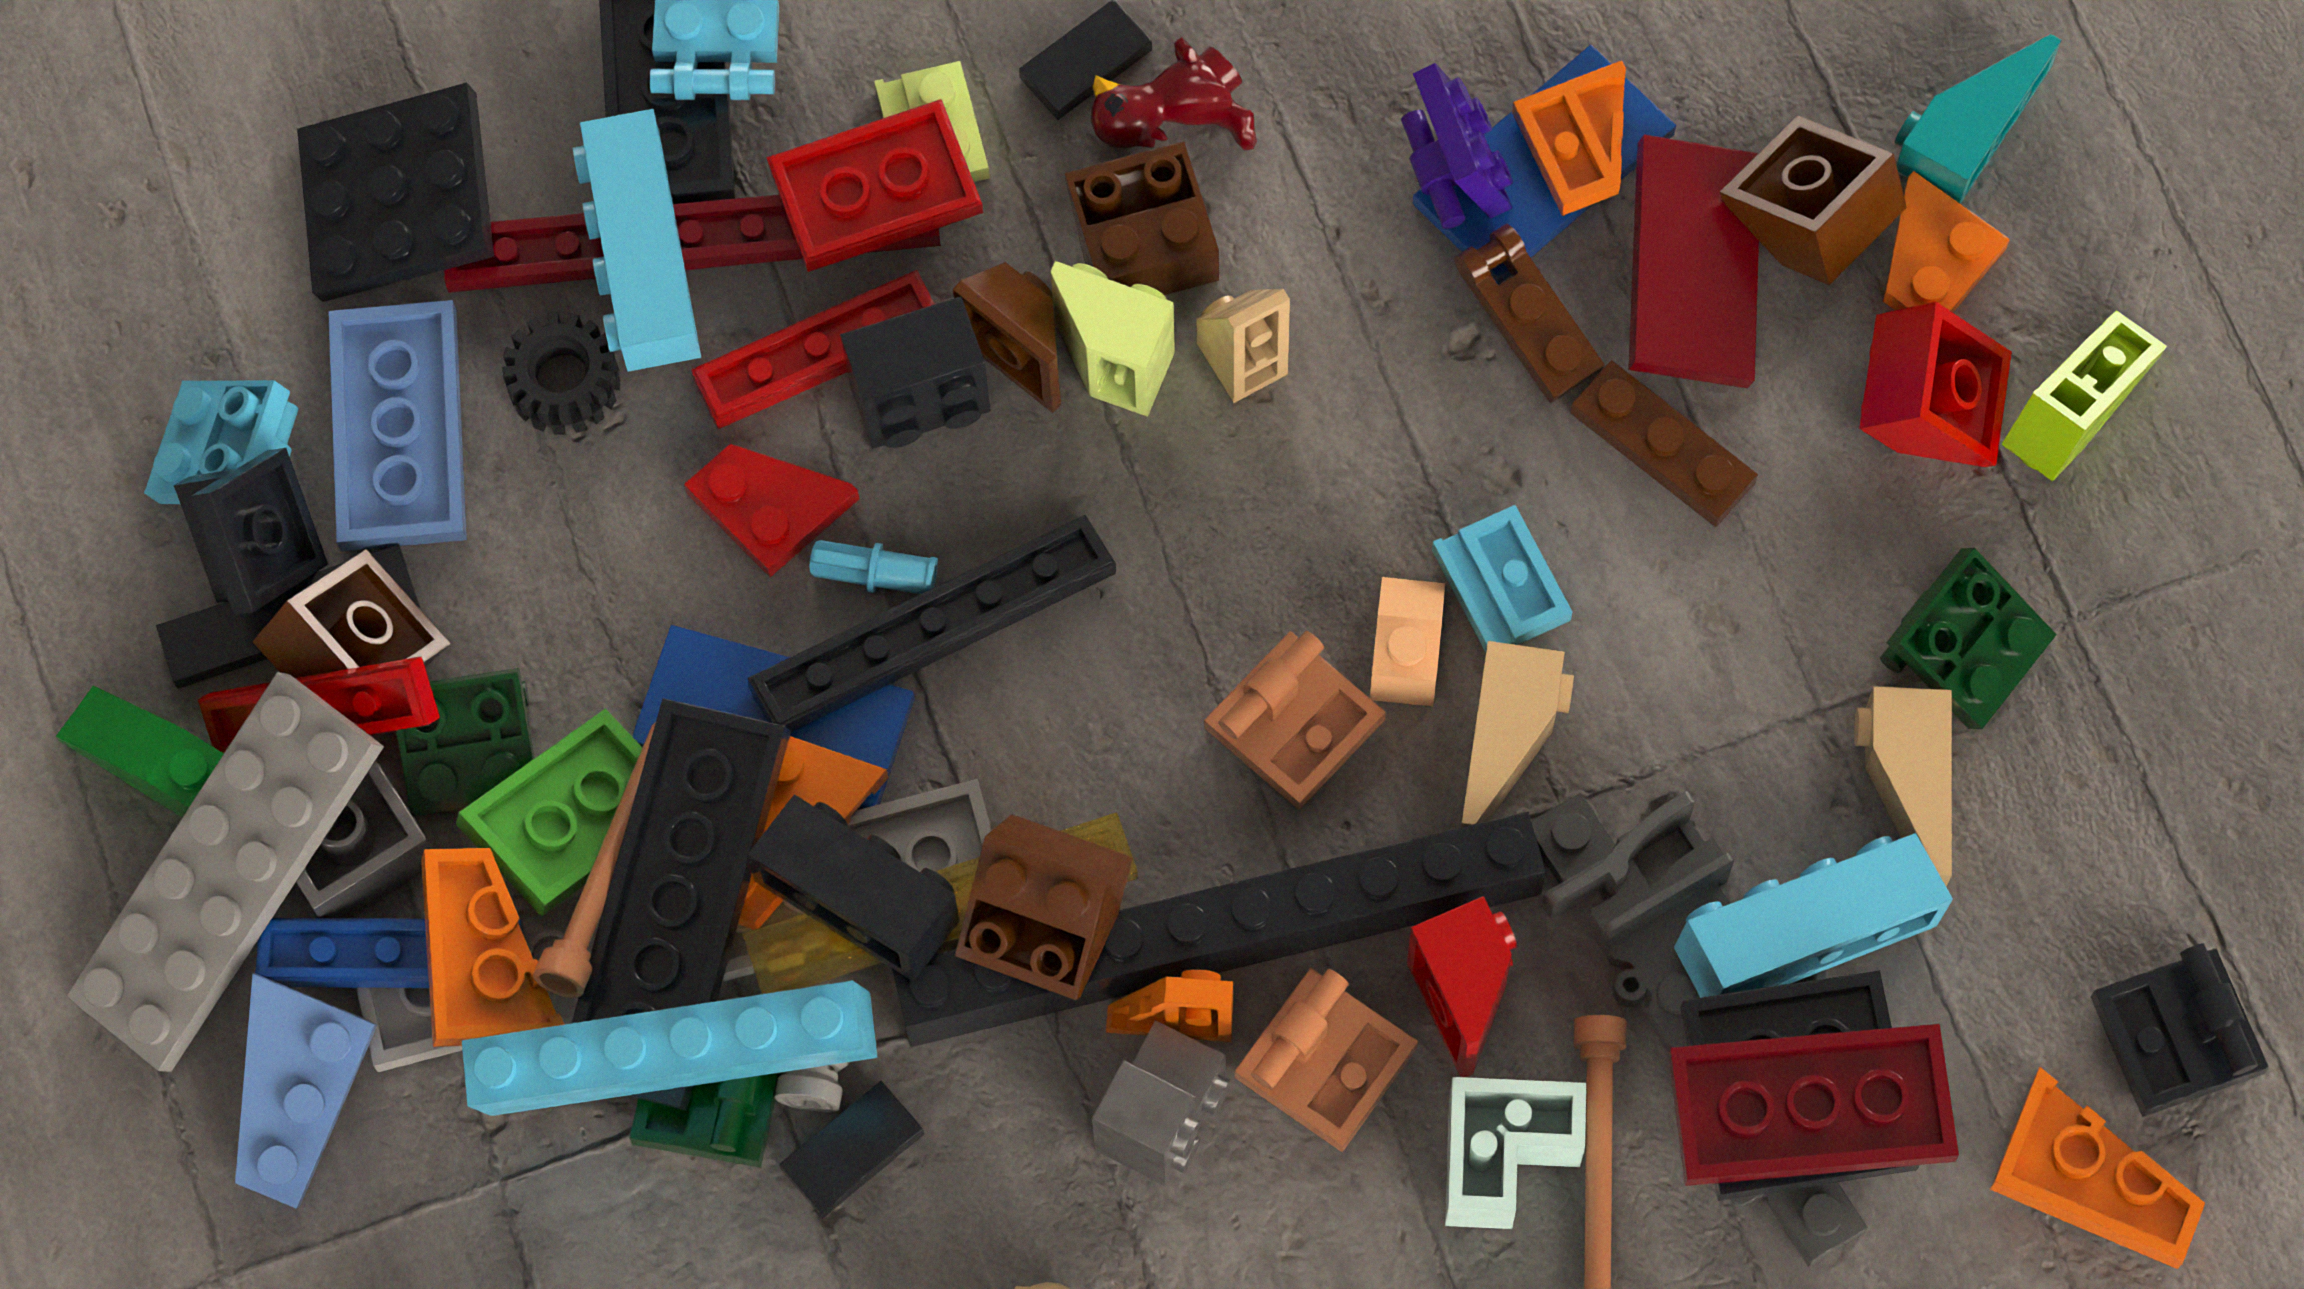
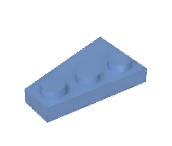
[235,974,378,1209]

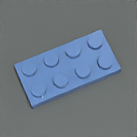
[329,300,467,551]

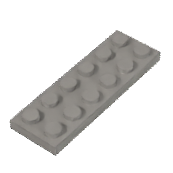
[66,672,384,1072]

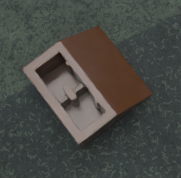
[1065,141,1219,295]
[955,814,1133,1000]

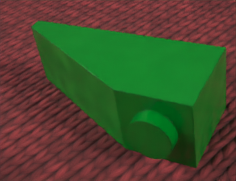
[55,685,224,818]

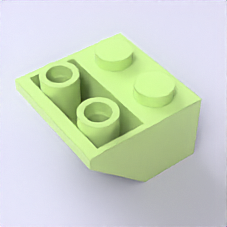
[1051,261,1175,417]

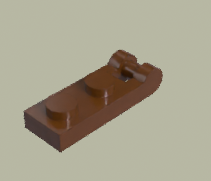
[1454,224,1605,404]

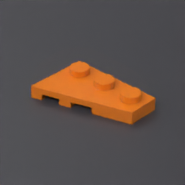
[1990,1067,2205,1269]

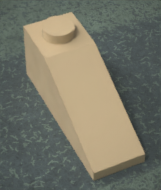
[1196,289,1290,403]
[1461,641,1574,828]
[1854,686,1952,887]

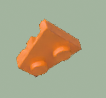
[1512,60,1626,216]
[1883,171,2010,313]
[1106,970,1233,1042]

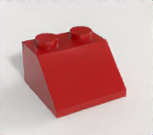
[1859,302,2012,467]
[1407,896,1517,1077]

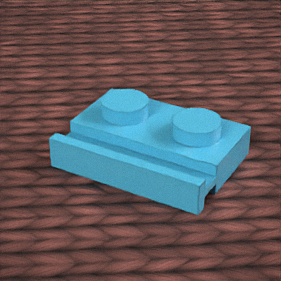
[1432,505,1573,653]

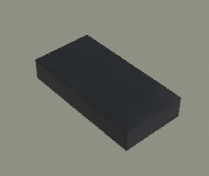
[1019,0,1152,120]
[779,1081,924,1218]

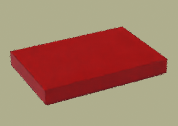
[766,99,983,272]

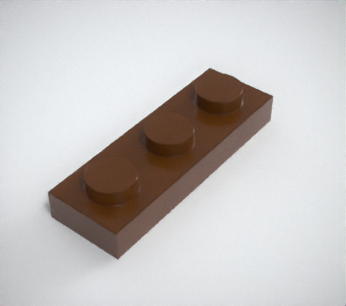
[1570,360,1758,527]

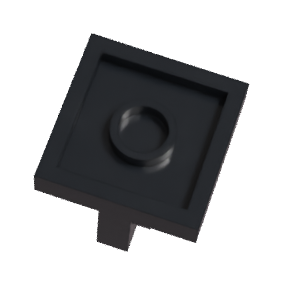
[174,447,328,615]

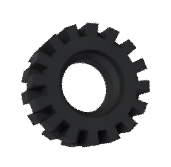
[502,312,621,435]

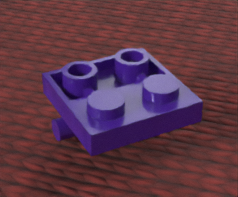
[1401,63,1513,229]

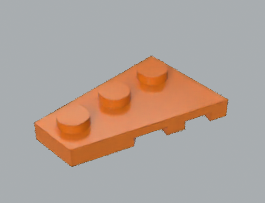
[738,736,889,931]
[421,848,565,1047]

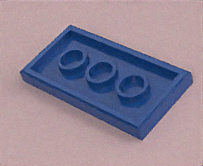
[1412,44,1676,286]
[632,625,915,810]

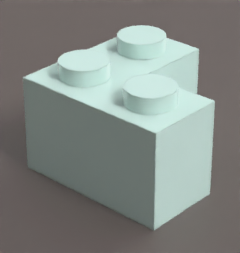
[1445,1077,1586,1229]

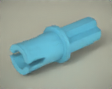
[809,540,938,594]

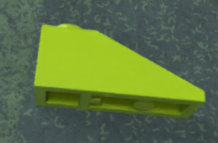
[2001,310,2167,482]

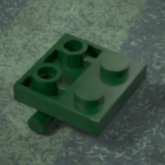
[1880,548,2057,729]
[396,668,535,817]
[629,1072,782,1168]

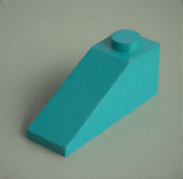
[1894,34,2061,204]

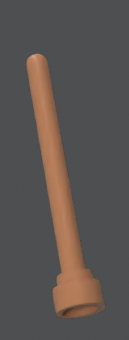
[533,722,656,998]
[1574,1015,1627,1289]

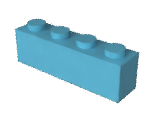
[573,109,702,372]
[1674,833,1953,998]

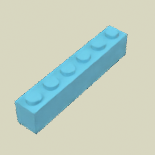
[462,980,878,1116]

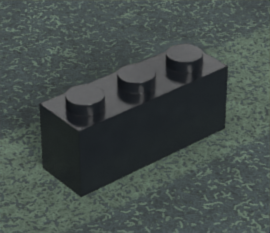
[747,794,960,982]

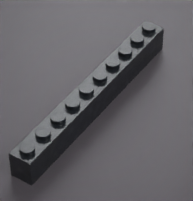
[892,811,1546,1047]

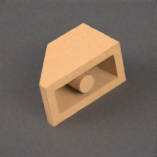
[1370,577,1445,707]

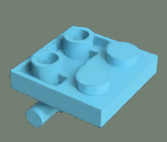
[144,380,299,504]

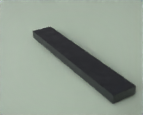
[747,514,1116,732]

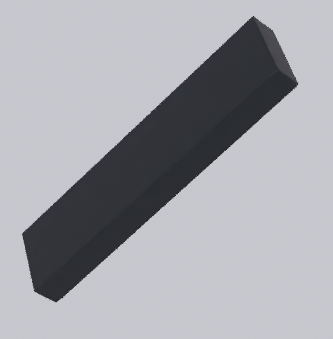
[156,545,420,689]

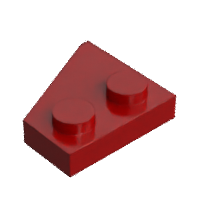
[684,444,860,578]

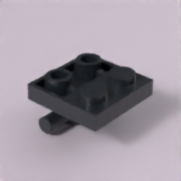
[2090,943,2269,1117]

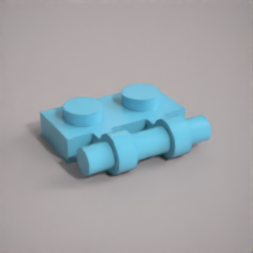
[650,0,779,100]

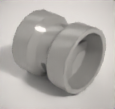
[775,1062,848,1113]

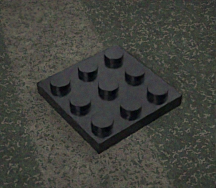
[297,82,494,302]
[1680,970,1920,1201]

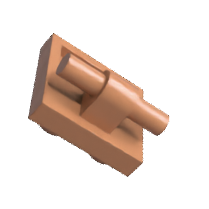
[1204,631,1386,810]
[1235,968,1418,1152]

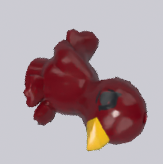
[1090,37,1257,151]

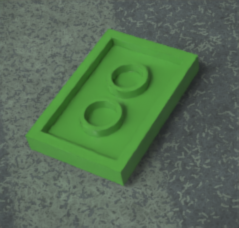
[456,708,642,917]

